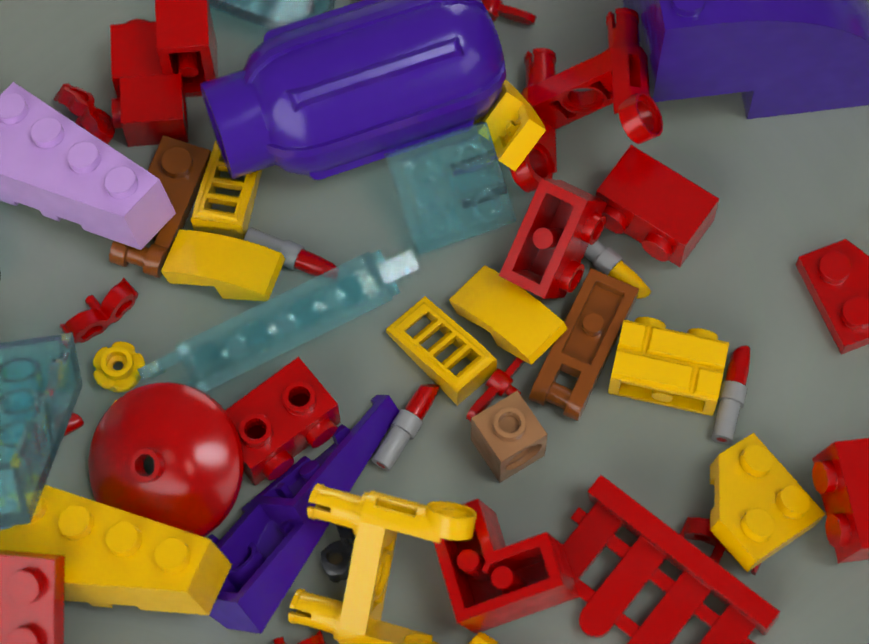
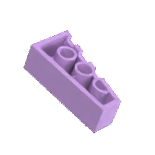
[0,82,176,250]

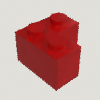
[110,0,218,98]
[433,499,579,634]

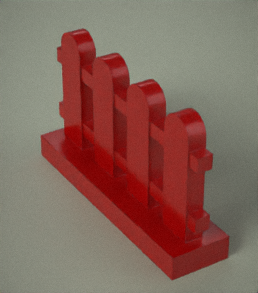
[563,475,780,644]

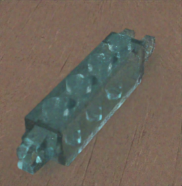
[137,249,420,392]

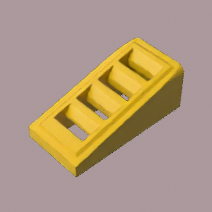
[191,140,262,240]
[386,296,497,406]

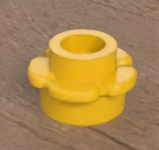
[93,341,145,393]

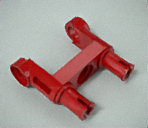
[509,7,663,193]

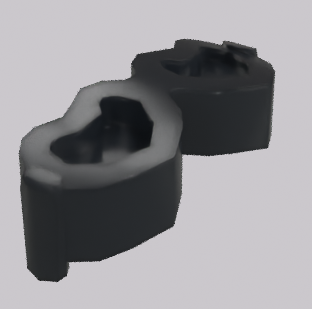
[321,524,355,583]

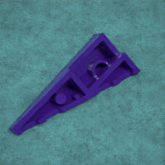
[207,395,399,634]

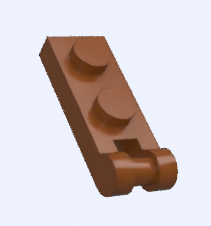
[109,135,211,278]
[529,268,639,421]

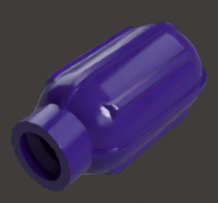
[200,0,506,180]

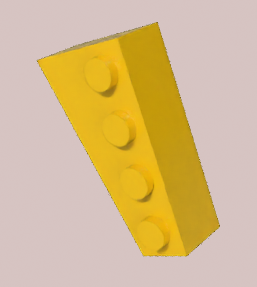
[0,476,232,615]

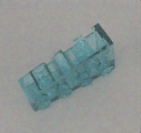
[0,332,83,530]

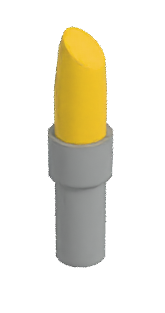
[584,240,651,299]

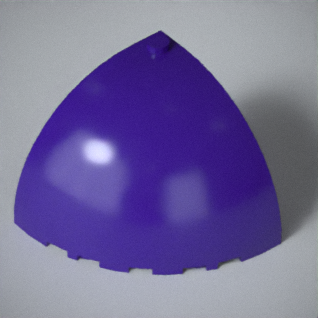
[623,0,869,119]

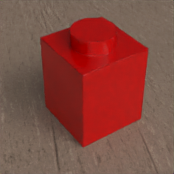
[111,73,189,147]

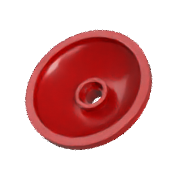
[88,382,244,537]

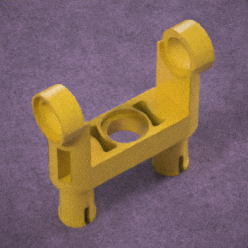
[288,483,477,644]

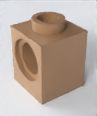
[471,390,548,483]

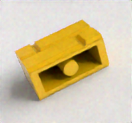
[608,317,729,416]

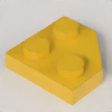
[710,433,826,572]

